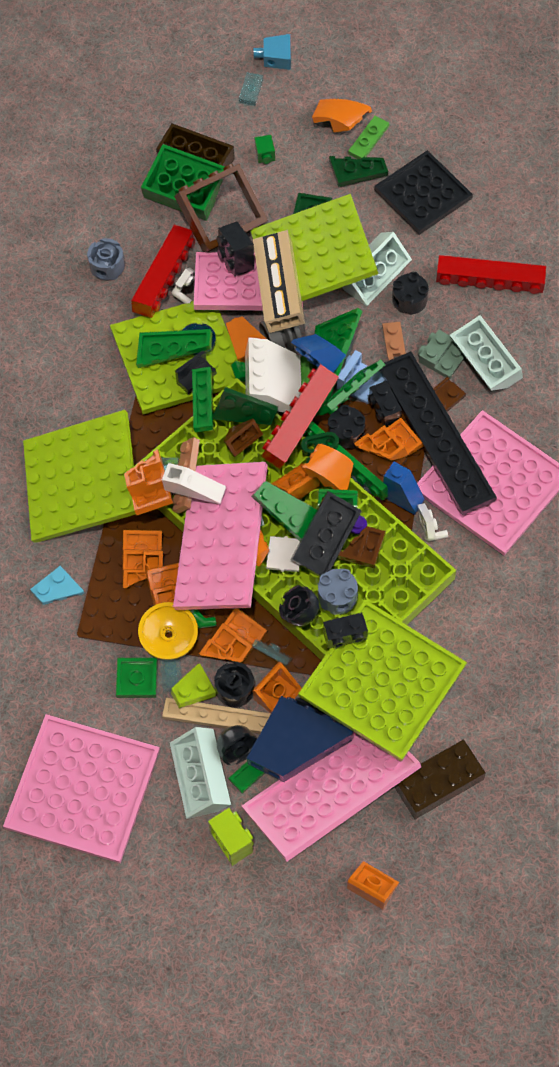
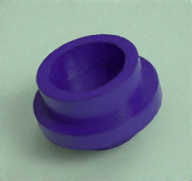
[351,515,367,534]

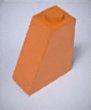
[226,316,268,362]

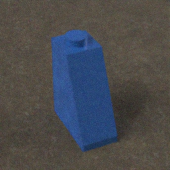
[383,462,425,515]

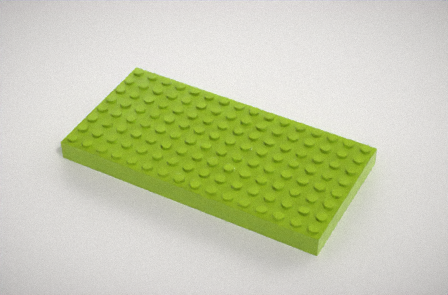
[134,378,456,661]

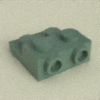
[418,330,466,380]

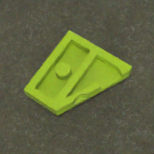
[171,664,216,708]

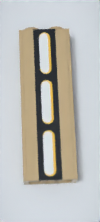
[253,230,305,333]

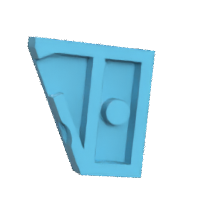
[30,566,84,605]

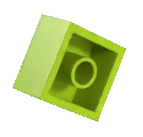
[208,808,254,866]

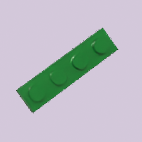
[192,367,214,433]

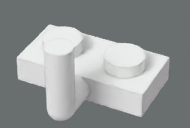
[172,268,195,303]
[417,503,448,541]

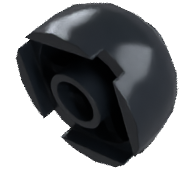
[279,585,319,626]
[217,725,257,765]

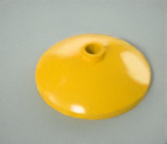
[138,602,198,660]

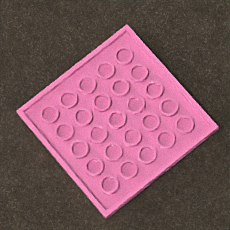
[417,410,559,556]
[3,715,160,864]

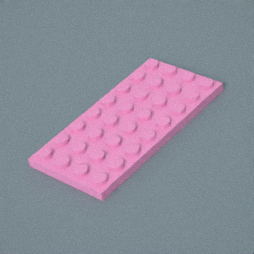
[173,462,268,610]
[242,731,421,862]

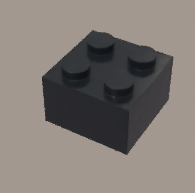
[217,221,254,276]

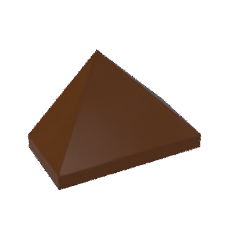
[224,419,263,457]

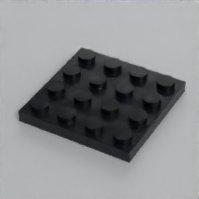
[374,150,473,235]

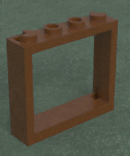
[174,164,268,252]

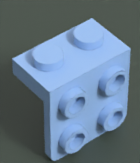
[337,350,385,404]

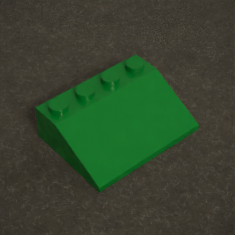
[141,144,225,221]

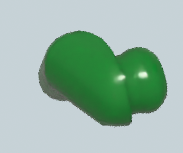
[190,609,216,628]

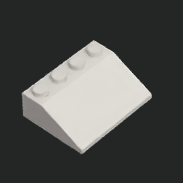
[245,338,301,412]

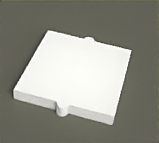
[266,536,300,572]

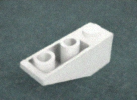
[162,463,226,504]

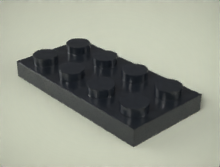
[290,491,361,577]

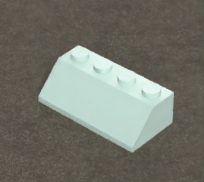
[342,232,412,306]
[450,315,523,390]
[170,727,231,819]

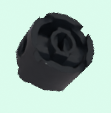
[392,272,429,315]
[328,405,365,450]
[214,662,255,708]

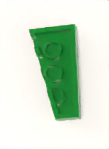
[136,329,212,368]

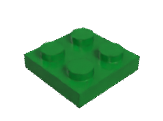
[116,658,158,698]

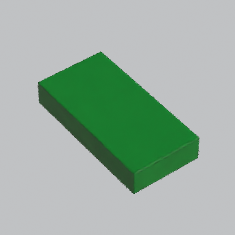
[228,762,265,794]

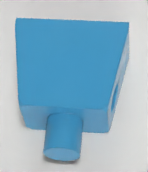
[254,34,291,70]

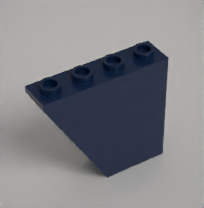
[247,696,354,782]

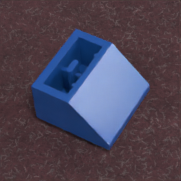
[291,334,346,372]

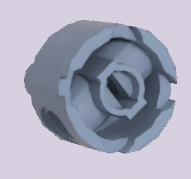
[87,238,125,280]
[318,569,358,615]

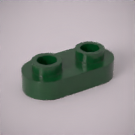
[301,432,339,456]

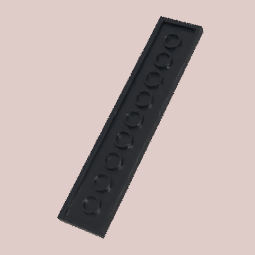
[379,351,497,515]

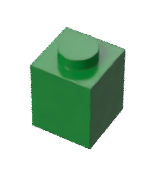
[254,135,275,164]

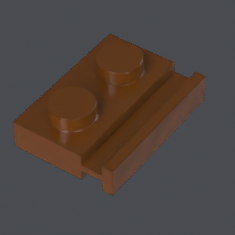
[433,377,466,412]

